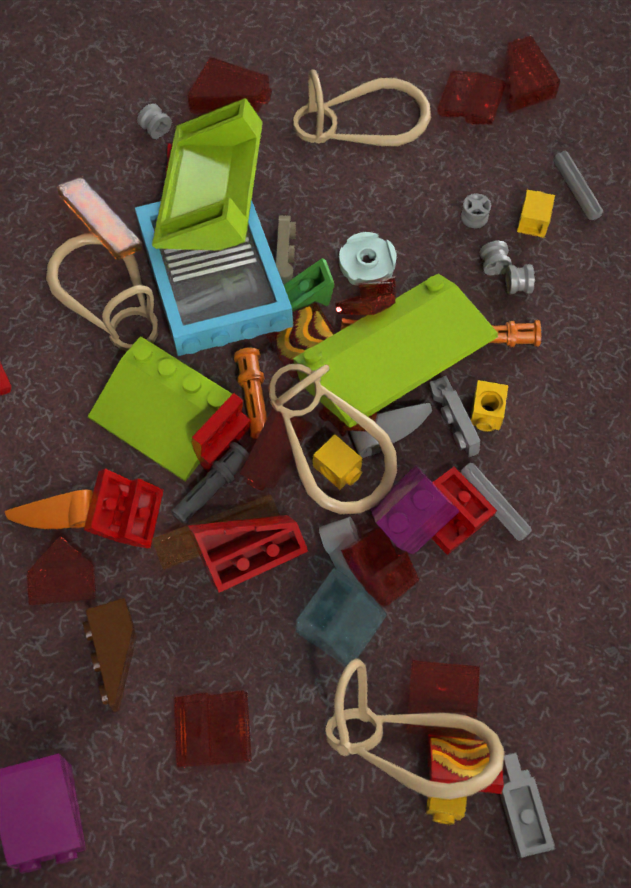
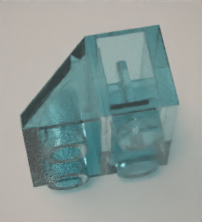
[296,568,387,666]

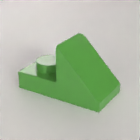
[284,258,335,315]

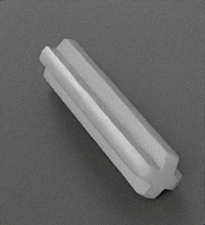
[554,151,603,220]
[460,463,532,541]

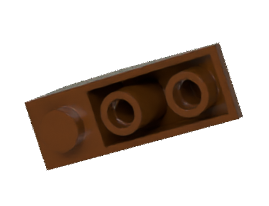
[83,598,137,712]

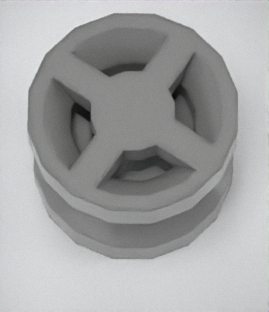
[137,103,172,139]
[461,193,491,228]
[480,241,512,275]
[505,264,535,294]

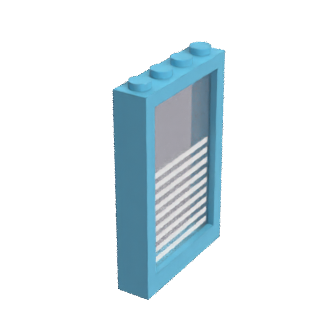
[135,200,293,356]

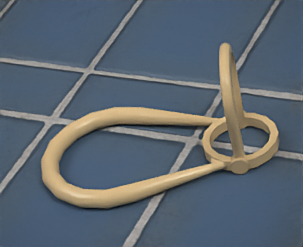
[294,69,431,146]
[46,233,158,351]
[269,364,397,514]
[326,659,505,799]

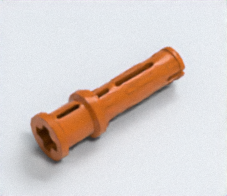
[489,320,541,347]
[234,347,270,439]

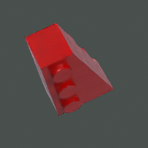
[187,515,308,593]

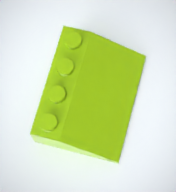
[88,336,232,482]

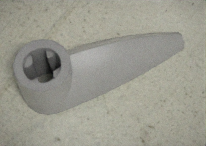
[348,403,432,458]
[319,517,378,607]

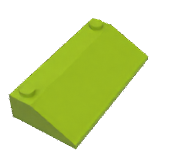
[152,98,263,251]
[293,273,498,428]

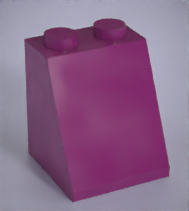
[371,466,460,554]
[0,754,86,874]

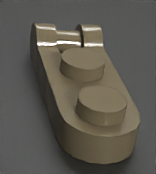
[276,216,296,285]

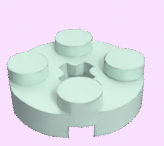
[339,232,397,286]

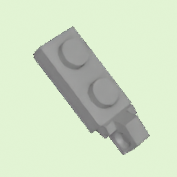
[430,376,480,457]
[500,753,555,858]

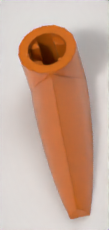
[5,490,93,529]

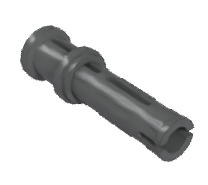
[170,442,253,525]

